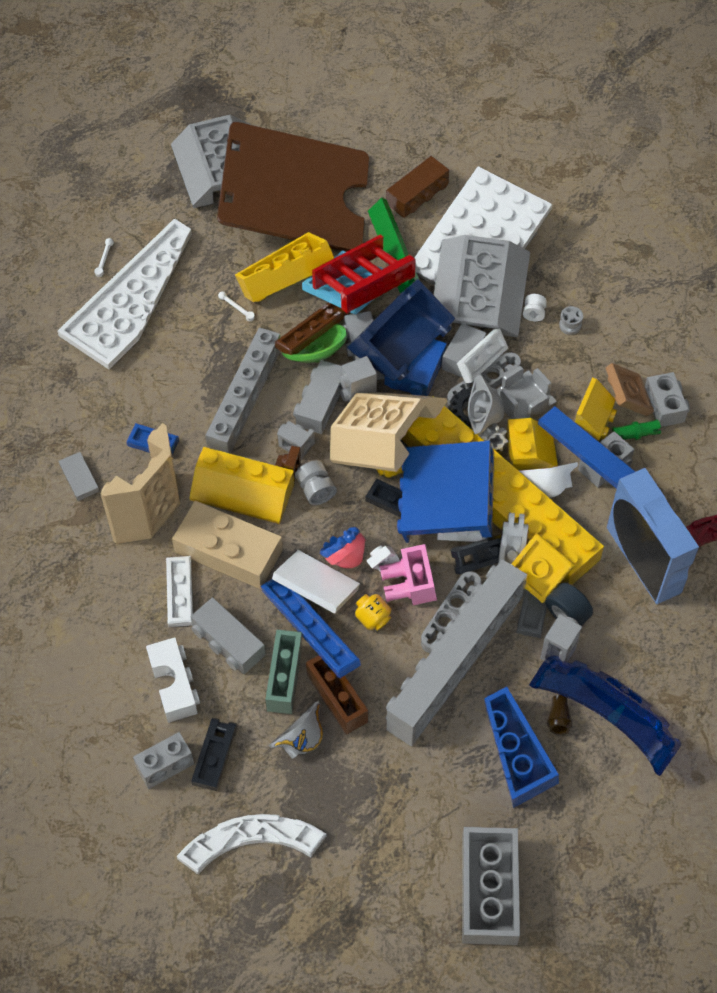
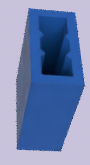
[384,339,447,396]

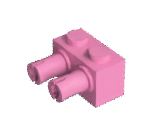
[379,544,437,605]

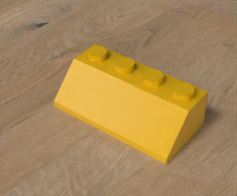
[189,447,295,524]

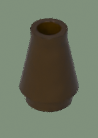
[547,695,573,735]

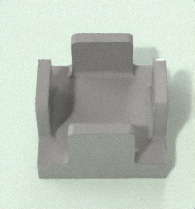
[497,366,557,420]

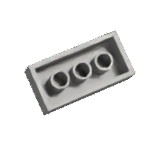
[462,827,520,945]

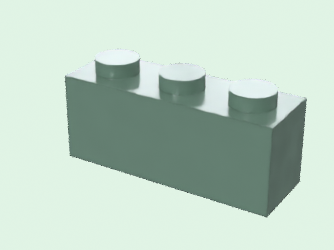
[265,630,303,714]

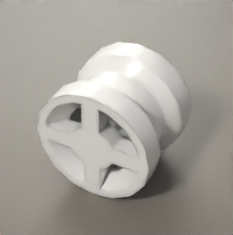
[523,294,547,322]

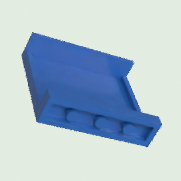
[397,441,494,543]

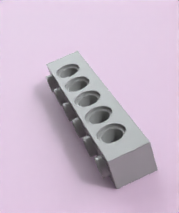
[205,327,280,454]

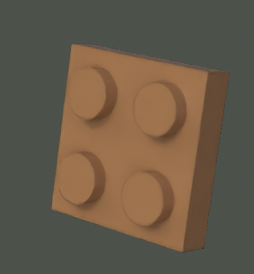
[605,363,654,416]

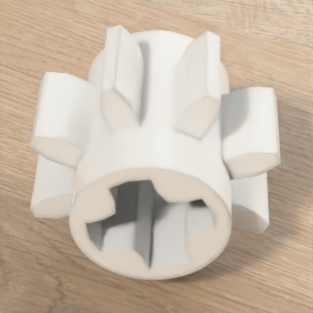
[478,424,508,451]

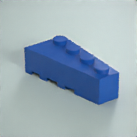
[484,687,559,808]

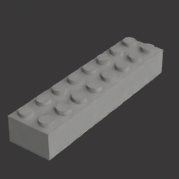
[385,559,527,747]

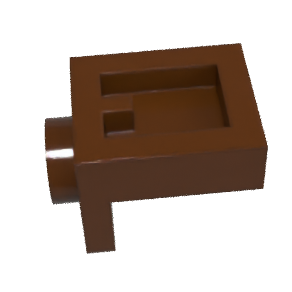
[275,445,301,482]

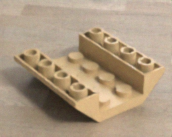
[330,392,447,472]
[100,423,180,544]

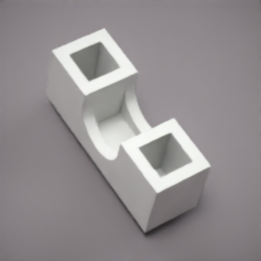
[146,638,200,723]

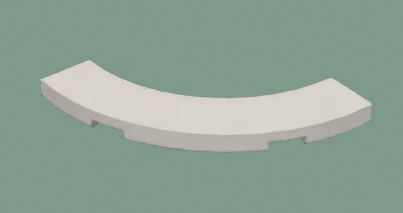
[177,814,327,874]

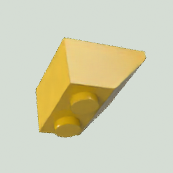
[575,377,617,442]
[506,418,558,471]

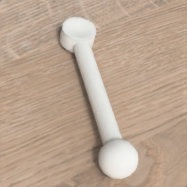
[95,238,114,277]
[218,291,255,321]

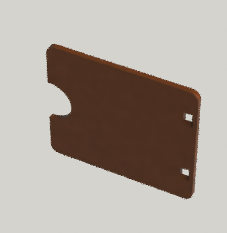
[217,122,369,252]

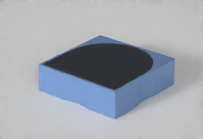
[606,468,699,605]

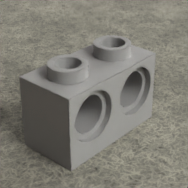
[645,372,690,427]
[578,431,634,488]
[540,614,582,671]
[133,732,194,789]

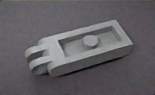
[498,513,528,564]

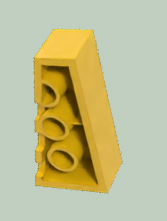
[235,232,334,302]

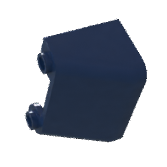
[347,279,456,381]

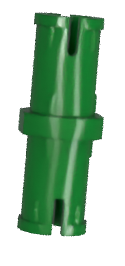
[612,419,661,440]

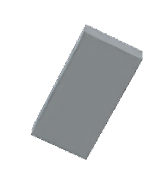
[59,452,100,501]

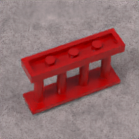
[312,234,416,313]

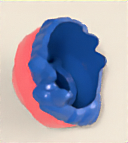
[320,527,366,569]

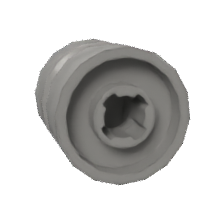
[295,460,337,506]

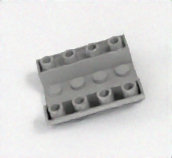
[171,115,251,208]
[434,235,530,337]

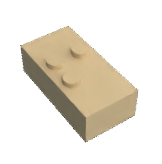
[172,501,283,589]

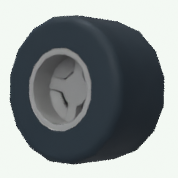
[545,583,593,626]

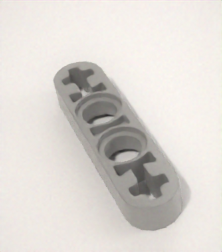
[447,352,521,409]
[421,572,481,653]

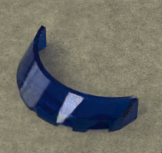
[529,655,682,776]

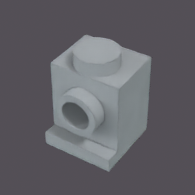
[277,421,315,460]

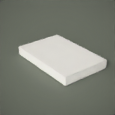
[272,550,360,613]

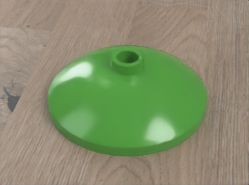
[281,324,347,363]

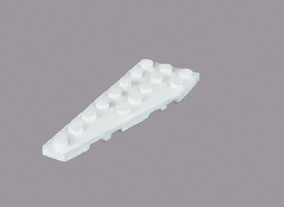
[58,219,192,369]

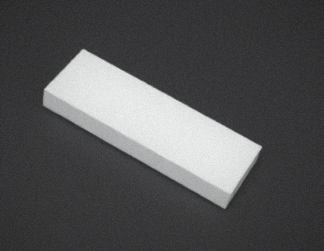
[457,328,508,383]
[166,556,193,627]

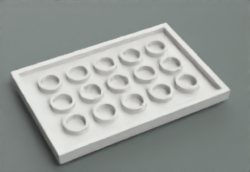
[415,167,552,285]

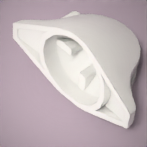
[519,462,578,498]

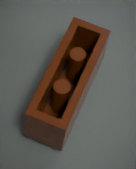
[386,156,449,218]
[306,655,368,735]

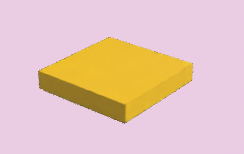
[511,533,575,603]

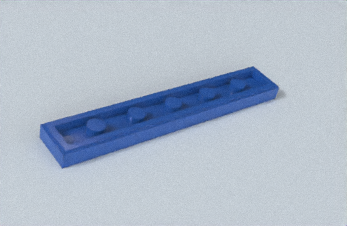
[538,406,635,489]
[261,579,361,678]

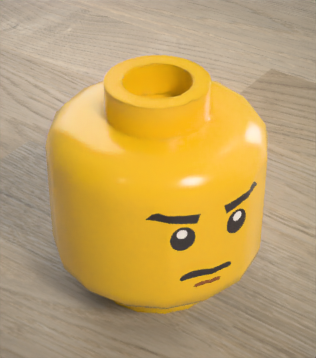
[355,594,391,631]

